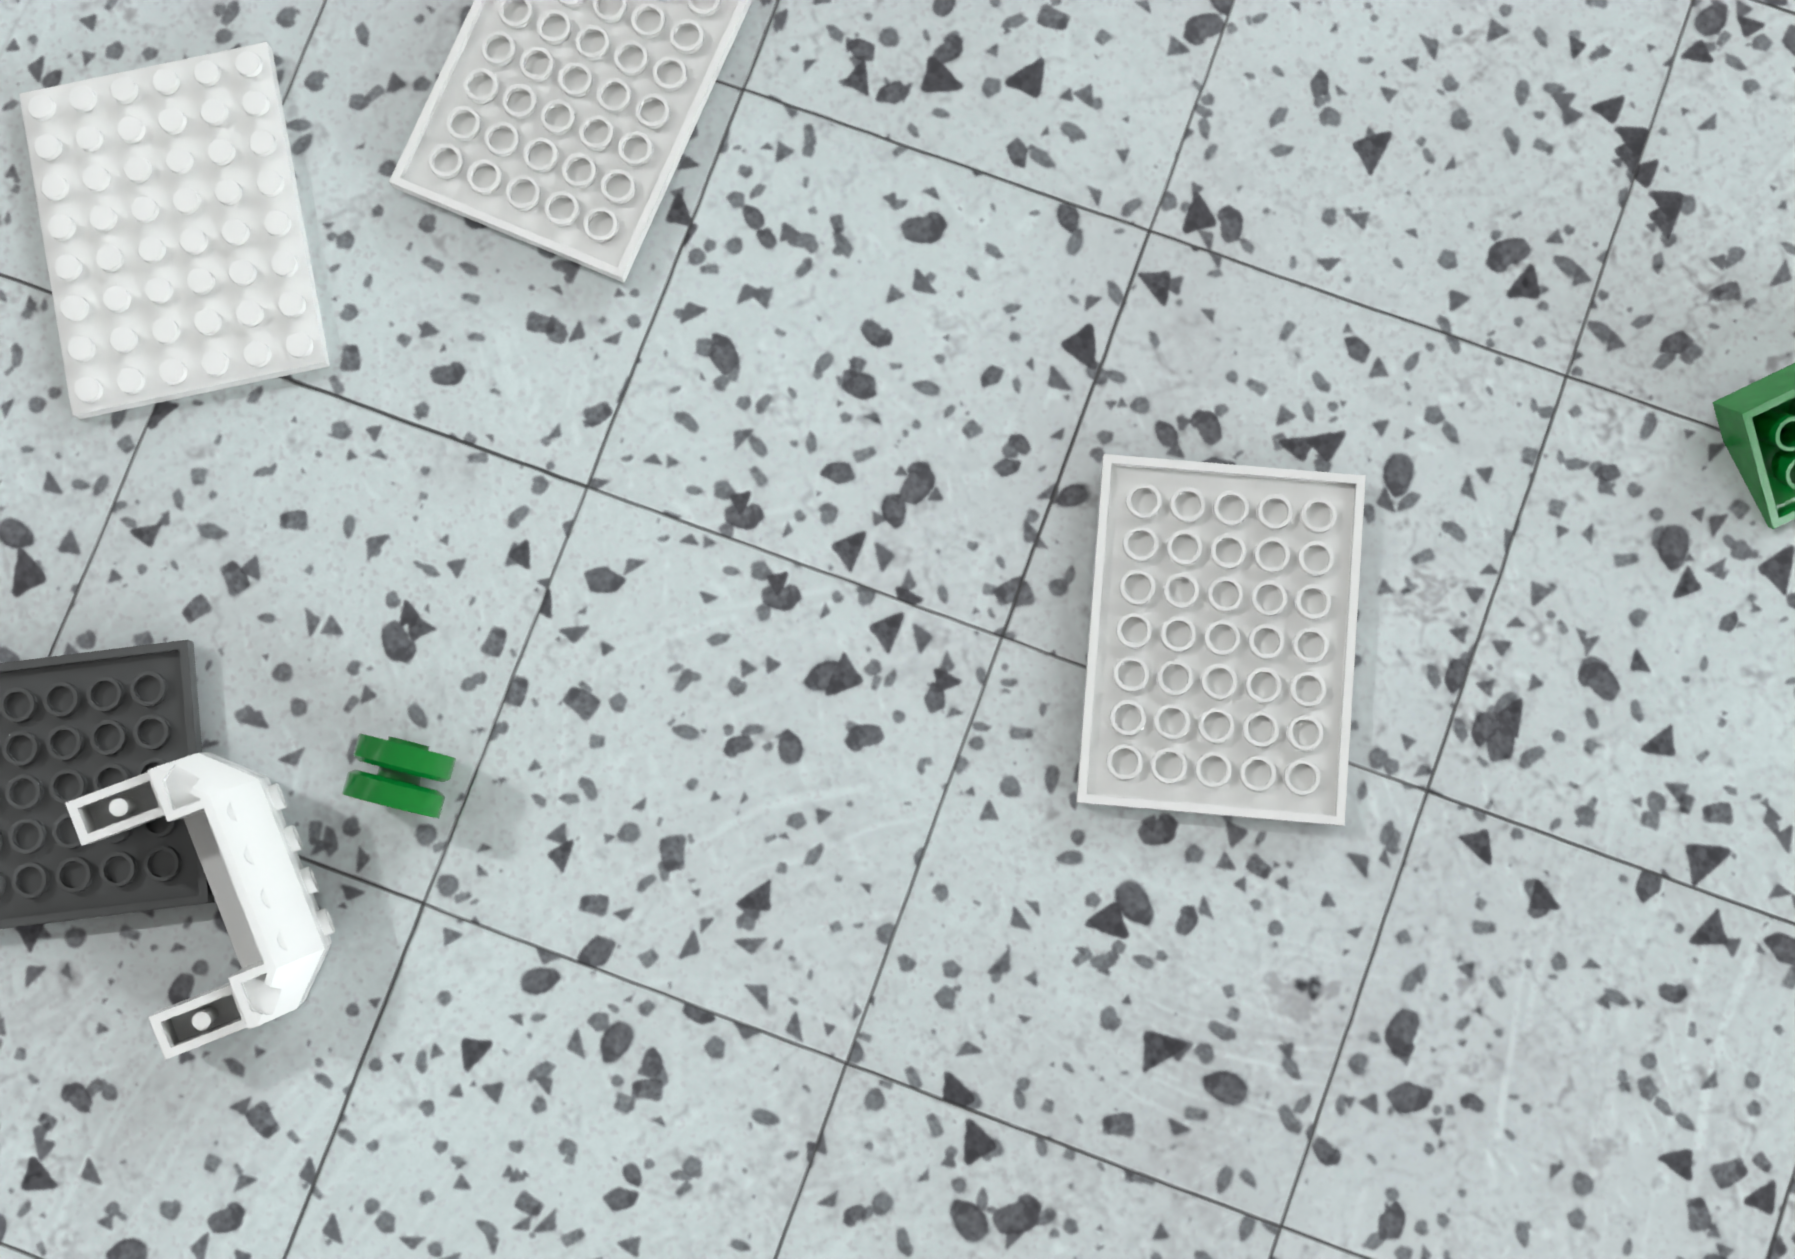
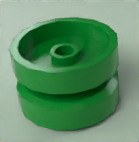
[342,733,456,819]

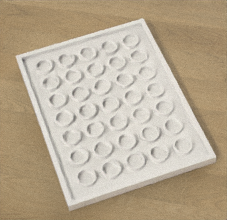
[389,0,752,282]
[19,42,330,419]
[1076,454,1366,826]

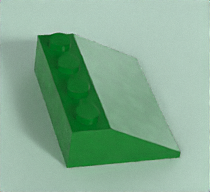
[1712,363,1795,529]

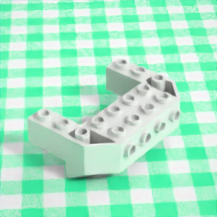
[65,752,335,1060]

